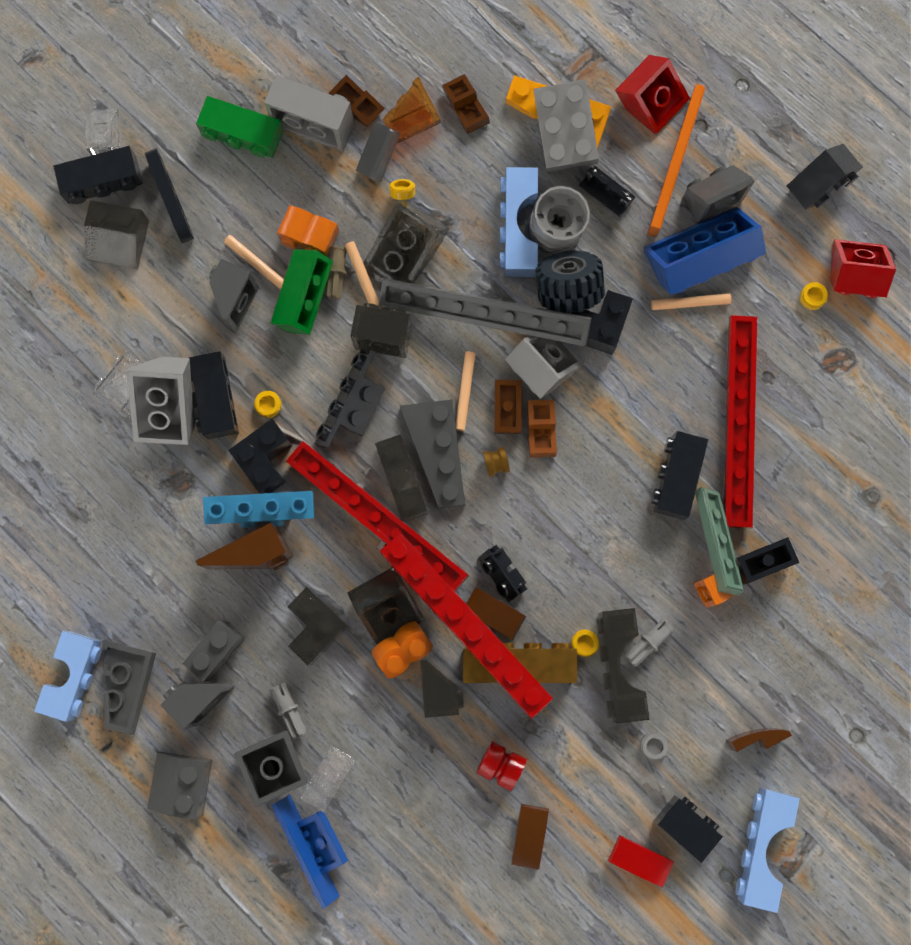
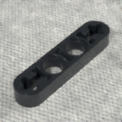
[144,148,194,244]

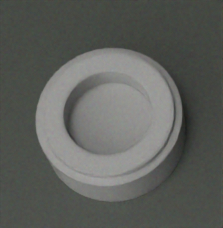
[640,732,669,761]

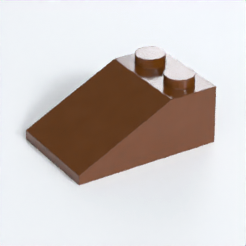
[196,523,293,571]

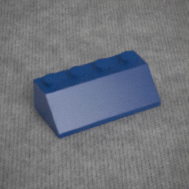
[643,207,766,295]

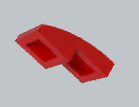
[608,835,674,888]

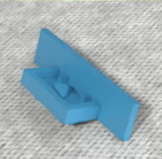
[203,491,315,528]

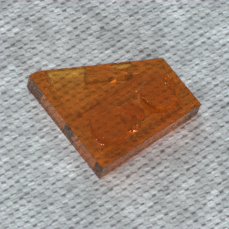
[383,77,441,144]

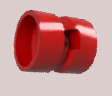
[476,741,527,792]

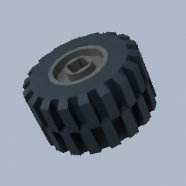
[535,250,605,313]

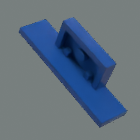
[271,794,348,909]

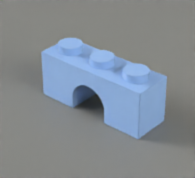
[34,631,102,722]

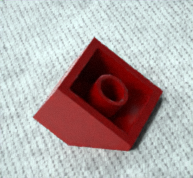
[615,55,690,134]
[830,239,896,298]

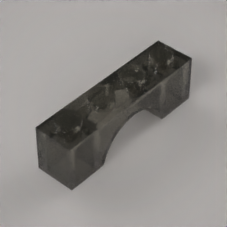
[596,608,650,724]

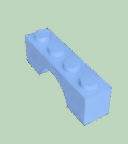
[500,167,538,277]
[735,788,800,913]

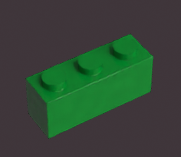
[196,96,284,158]
[270,249,333,335]

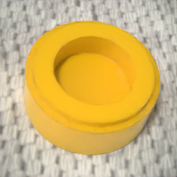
[389,179,415,200]
[799,282,828,310]
[254,391,282,418]
[571,629,599,657]

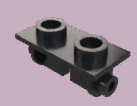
[579,166,636,217]
[478,544,528,603]

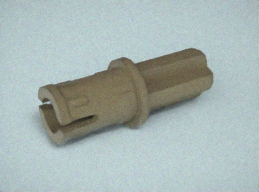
[326,246,347,300]

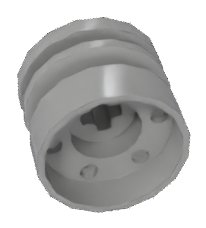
[528,186,590,254]

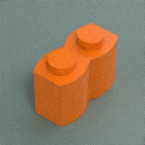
[277,205,340,257]
[371,621,433,679]

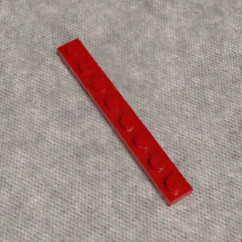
[724,315,757,529]
[286,441,469,592]
[380,533,553,720]

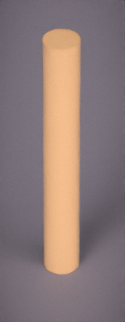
[224,235,284,290]
[345,241,384,318]
[651,293,731,310]
[455,351,476,431]

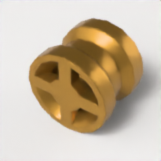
[483,446,510,478]

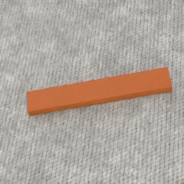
[647,83,705,237]

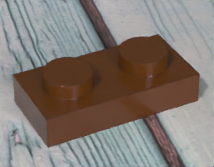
[494,380,522,434]

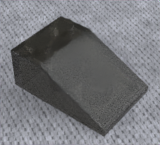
[363,200,450,284]

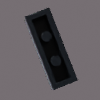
[53,146,143,204]
[189,351,239,440]
[651,431,709,520]

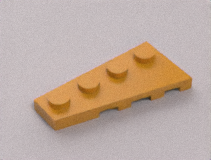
[506,75,612,149]

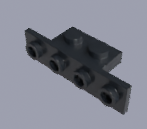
[314,350,385,448]

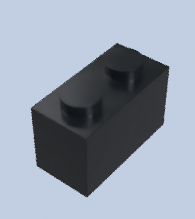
[736,537,800,585]
[654,795,723,863]

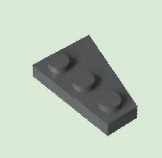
[102,640,156,735]

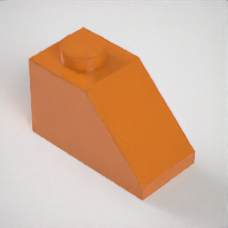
[693,573,734,608]

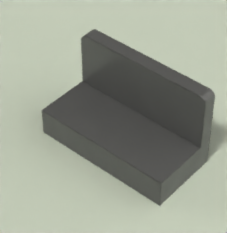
[356,122,400,182]

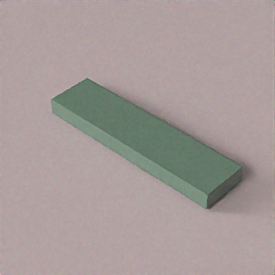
[695,487,744,595]

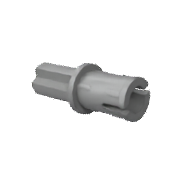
[625,619,674,667]
[270,682,306,739]

